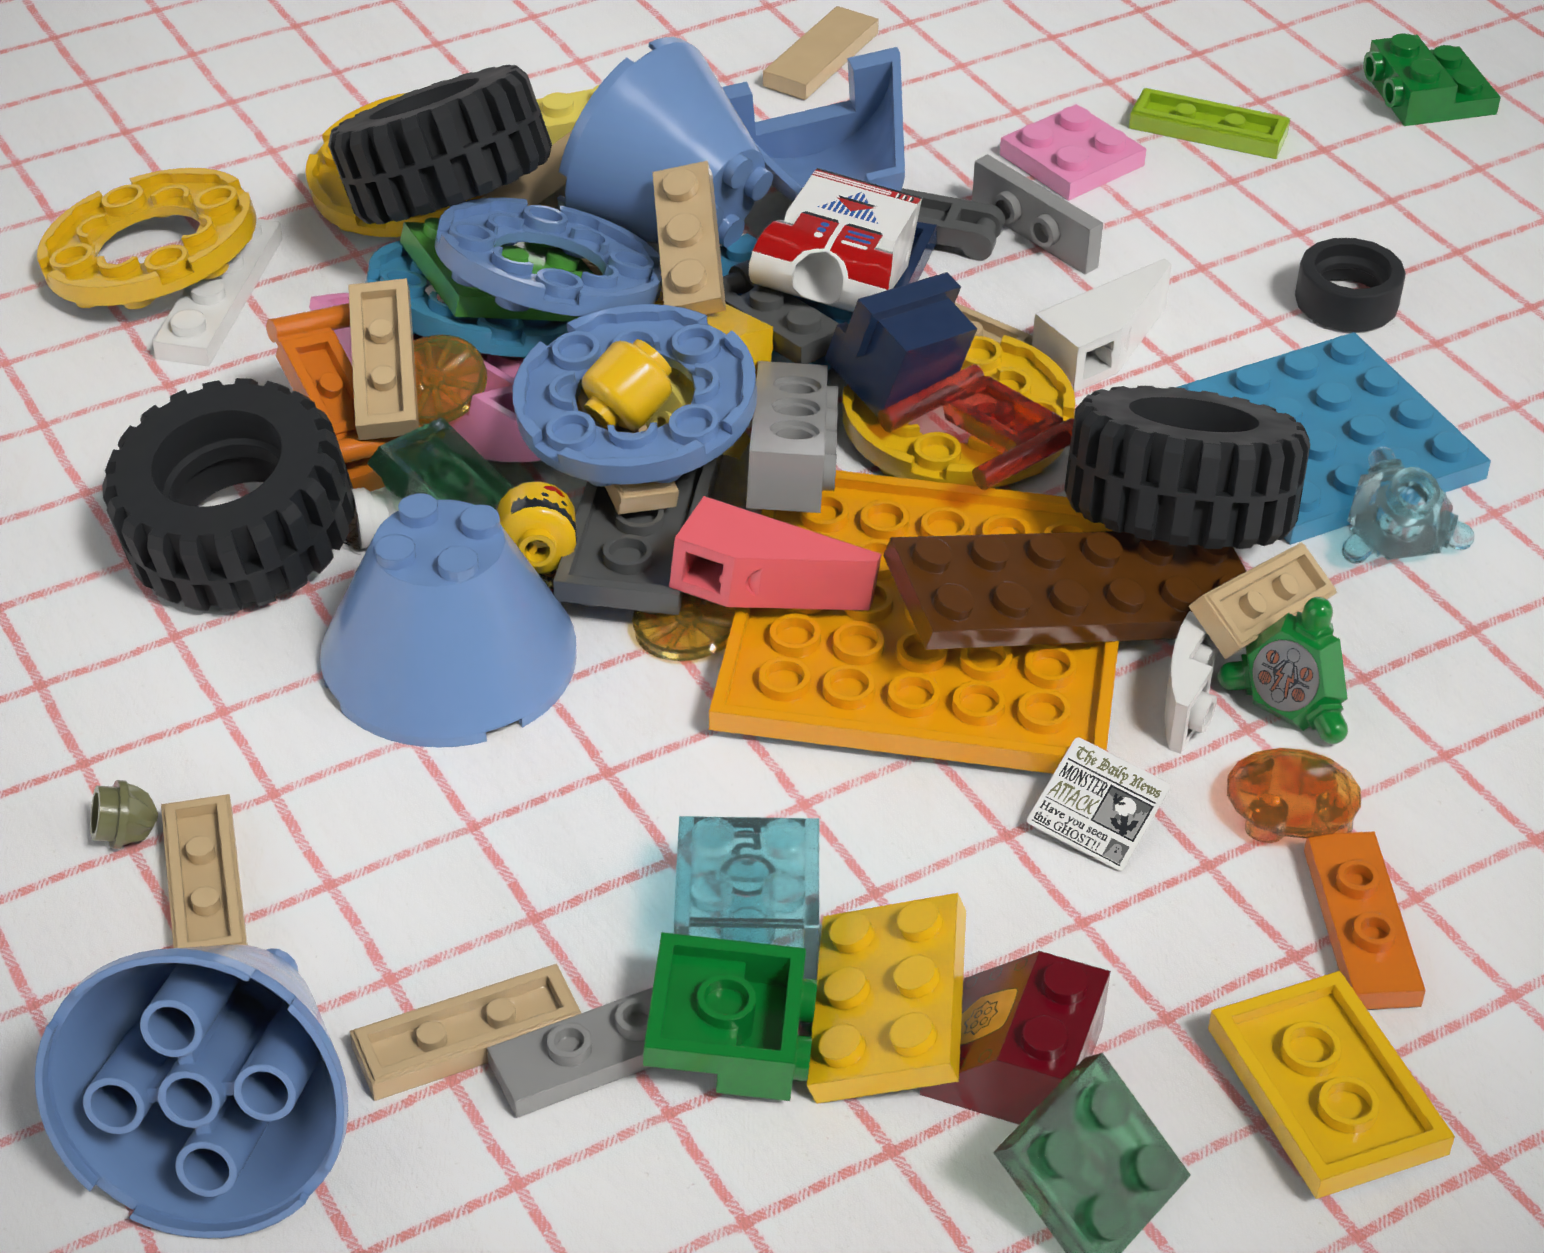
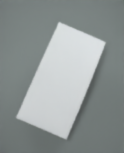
[1164,611,1217,754]

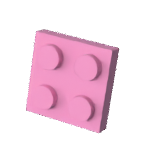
[1000,104,1146,201]

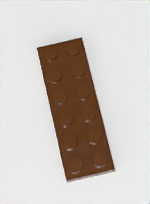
[883,531,1246,650]

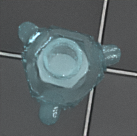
[1341,446,1475,564]

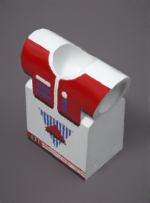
[749,168,922,312]

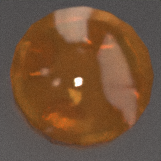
[1227,747,1361,843]

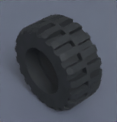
[328,64,552,224]
[102,378,355,612]
[1064,386,1311,549]

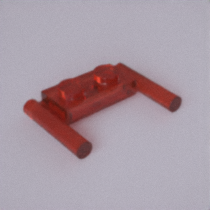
[878,364,1074,490]

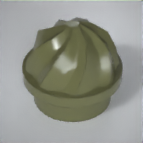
[90,780,158,849]

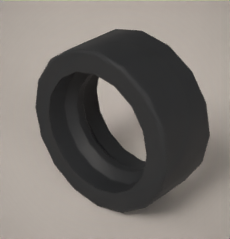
[1295,238,1406,332]

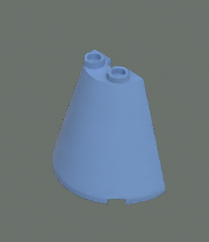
[722,47,905,202]

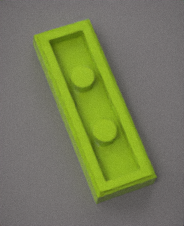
[1129,88,1291,159]

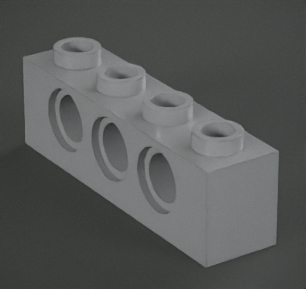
[746,361,838,513]

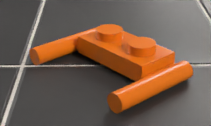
[266,303,447,463]

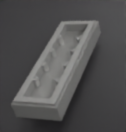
[972,154,1103,275]
[487,987,653,1118]

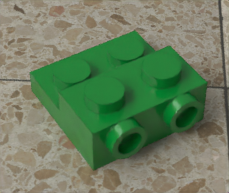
[1363,33,1501,126]
[643,932,818,1101]

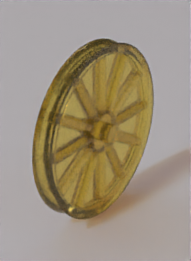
[413,335,487,426]
[632,593,736,661]

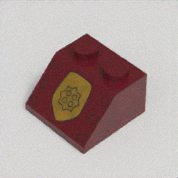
[920,951,1111,1138]

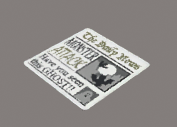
[1027,737,1171,871]

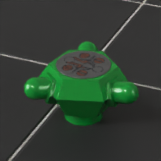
[1218,597,1348,744]

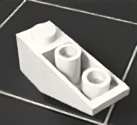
[1032,258,1172,393]

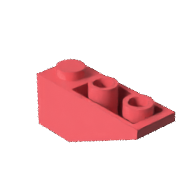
[669,496,882,610]

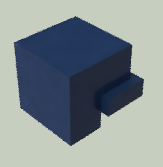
[825,272,978,420]

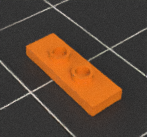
[1304,831,1426,1010]

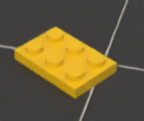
[807,893,966,1104]
[1208,971,1455,1199]

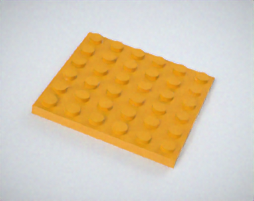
[709,470,1119,774]

